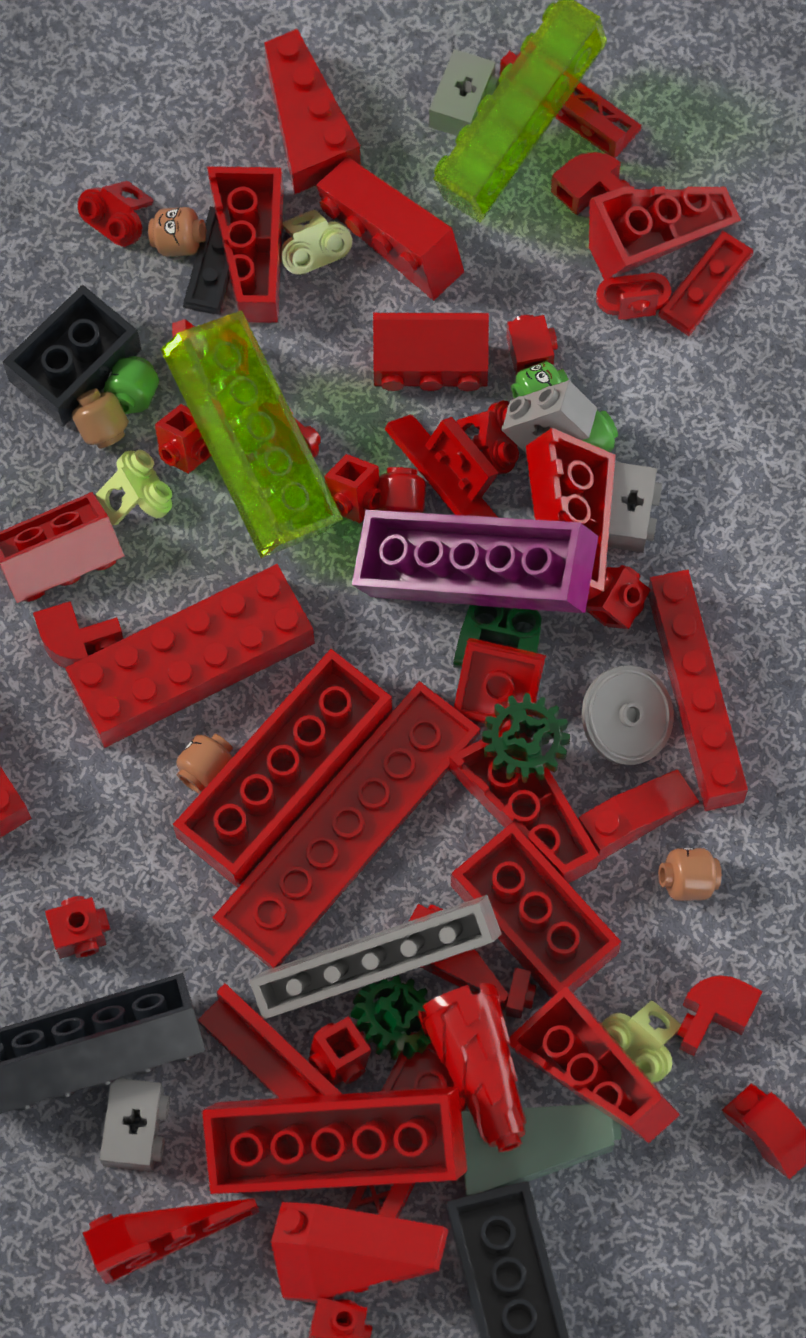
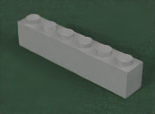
[249,895,501,1019]

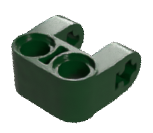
[453,605,542,669]

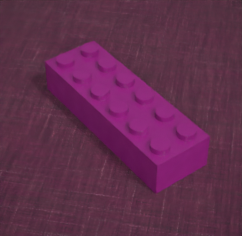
[352,510,598,613]

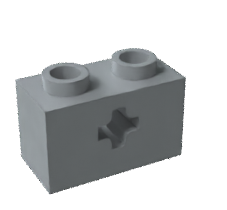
[429,49,500,140]
[502,380,597,454]
[608,462,663,553]
[100,1078,170,1172]

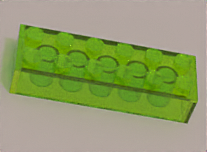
[433,0,607,223]
[160,310,343,559]

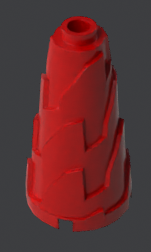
[418,983,526,1153]

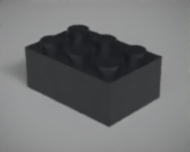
[3,284,142,427]

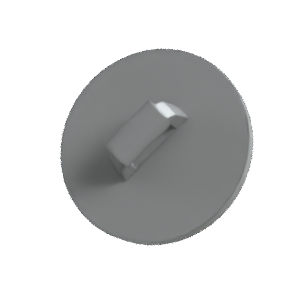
[582,665,674,765]

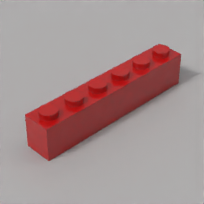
[648,569,748,811]

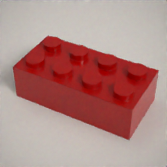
[451,822,621,998]

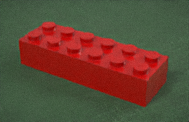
[65,564,315,748]
[173,649,392,887]
[202,1086,467,1194]

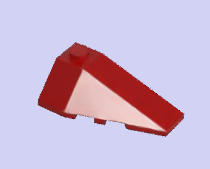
[589,186,741,280]
[82,1198,259,1285]
[271,1202,449,1303]

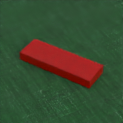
[658,231,754,336]

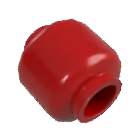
[376,467,426,513]

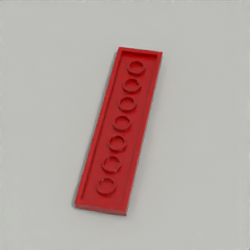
[212,681,481,968]

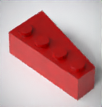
[264,28,361,195]
[316,156,465,301]
[207,166,284,323]
[526,428,616,601]
[449,724,600,883]
[508,986,680,1143]

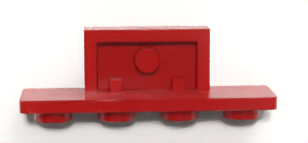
[384,414,499,518]

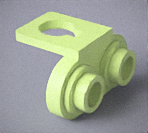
[280,210,352,275]
[95,450,172,525]
[601,1001,681,1082]

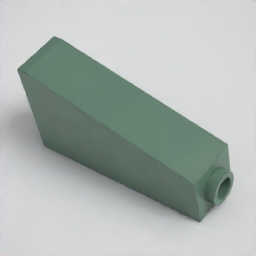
[462,1104,621,1196]

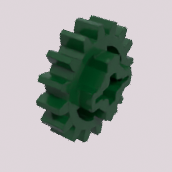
[482,693,570,783]
[350,974,431,1060]

